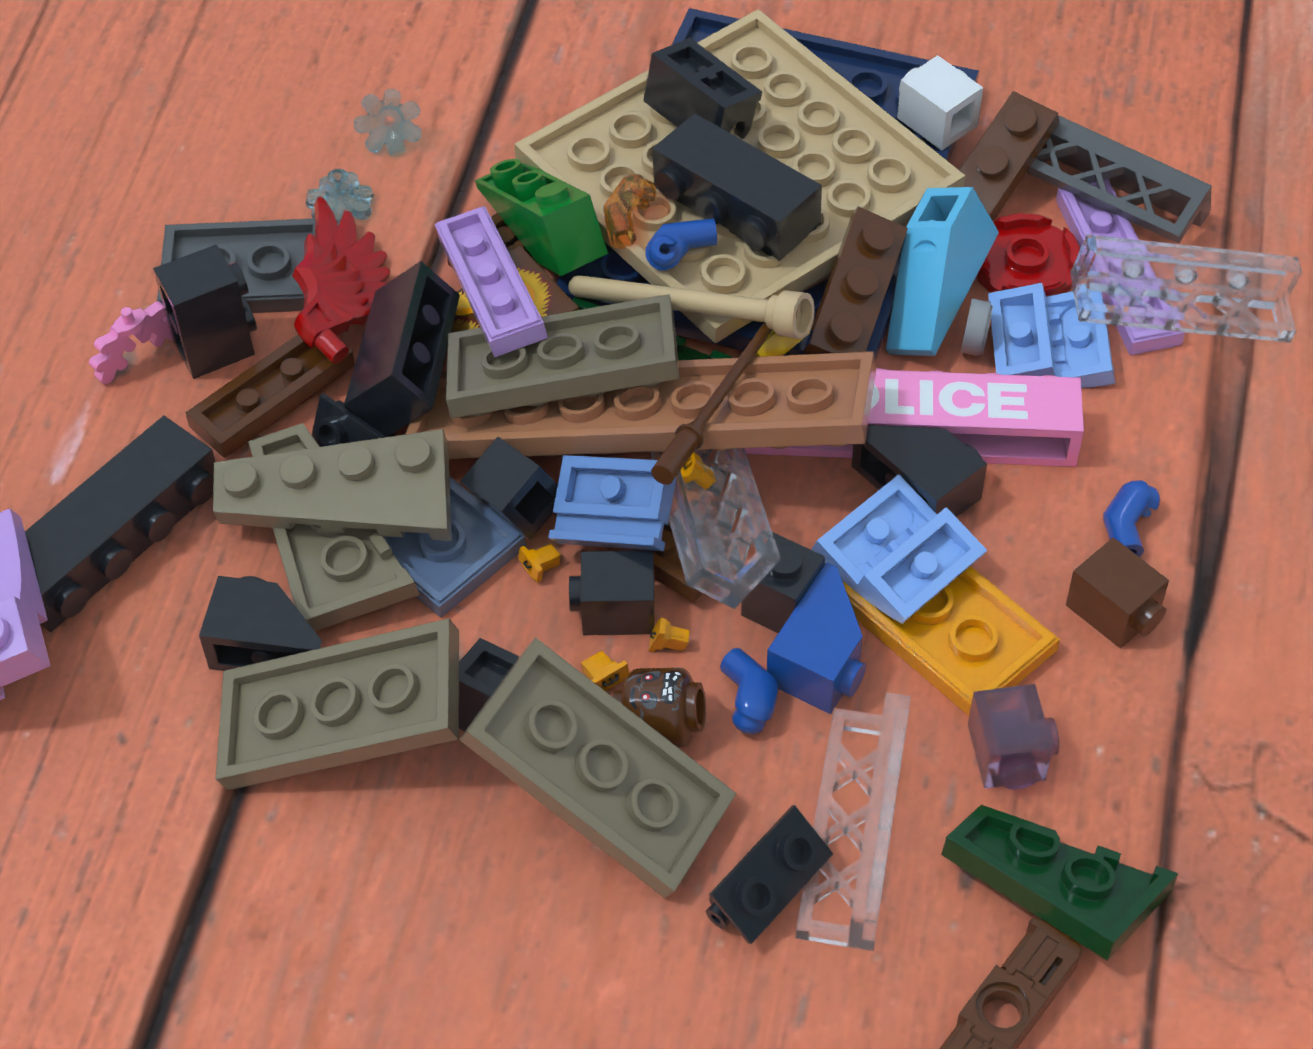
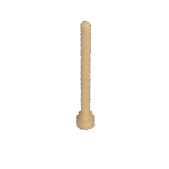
[568,275,814,339]

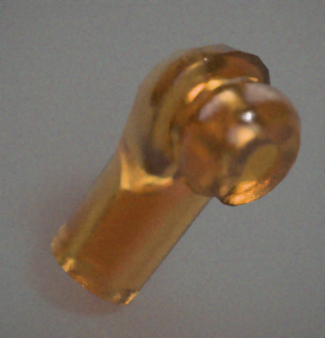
[603,174,657,249]

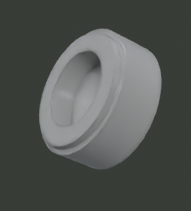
[960,298,993,356]

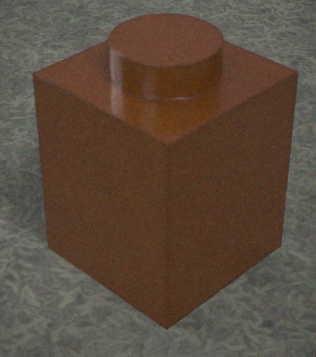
[1066,537,1169,649]

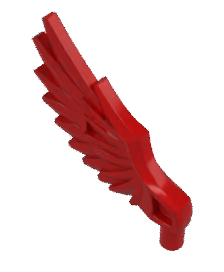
[292,197,391,364]

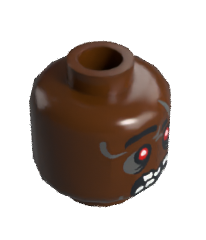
[612,667,706,748]

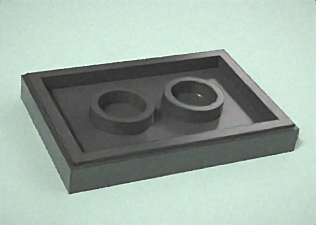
[157,218,315,313]

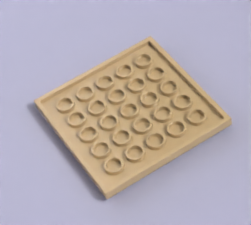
[514,9,966,344]

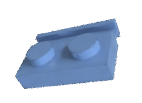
[548,455,677,551]

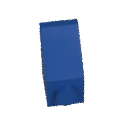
[767,562,866,714]

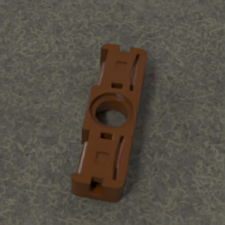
[939,918,1081,1049]

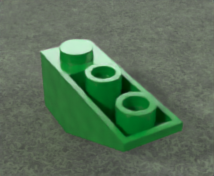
[475,159,608,276]

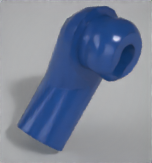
[645,218,717,271]
[1103,480,1160,557]
[720,648,779,734]

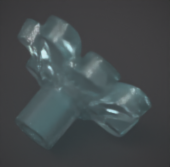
[353,89,422,157]
[306,169,375,225]

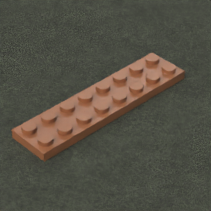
[405,352,876,459]

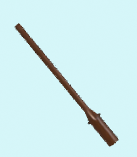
[651,322,773,485]

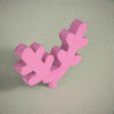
[89,301,173,385]

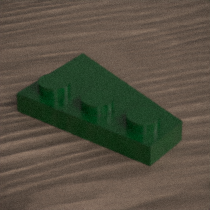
[941,805,1179,961]

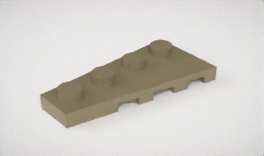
[248,423,420,631]
[213,429,452,541]

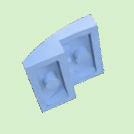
[988,283,1116,388]
[811,474,987,624]

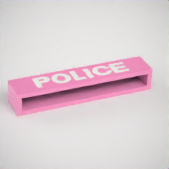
[734,369,1084,467]

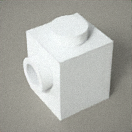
[897,55,983,150]

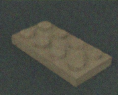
[446,294,680,418]
[215,618,459,790]
[459,638,737,898]

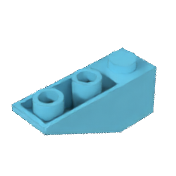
[886,187,999,356]

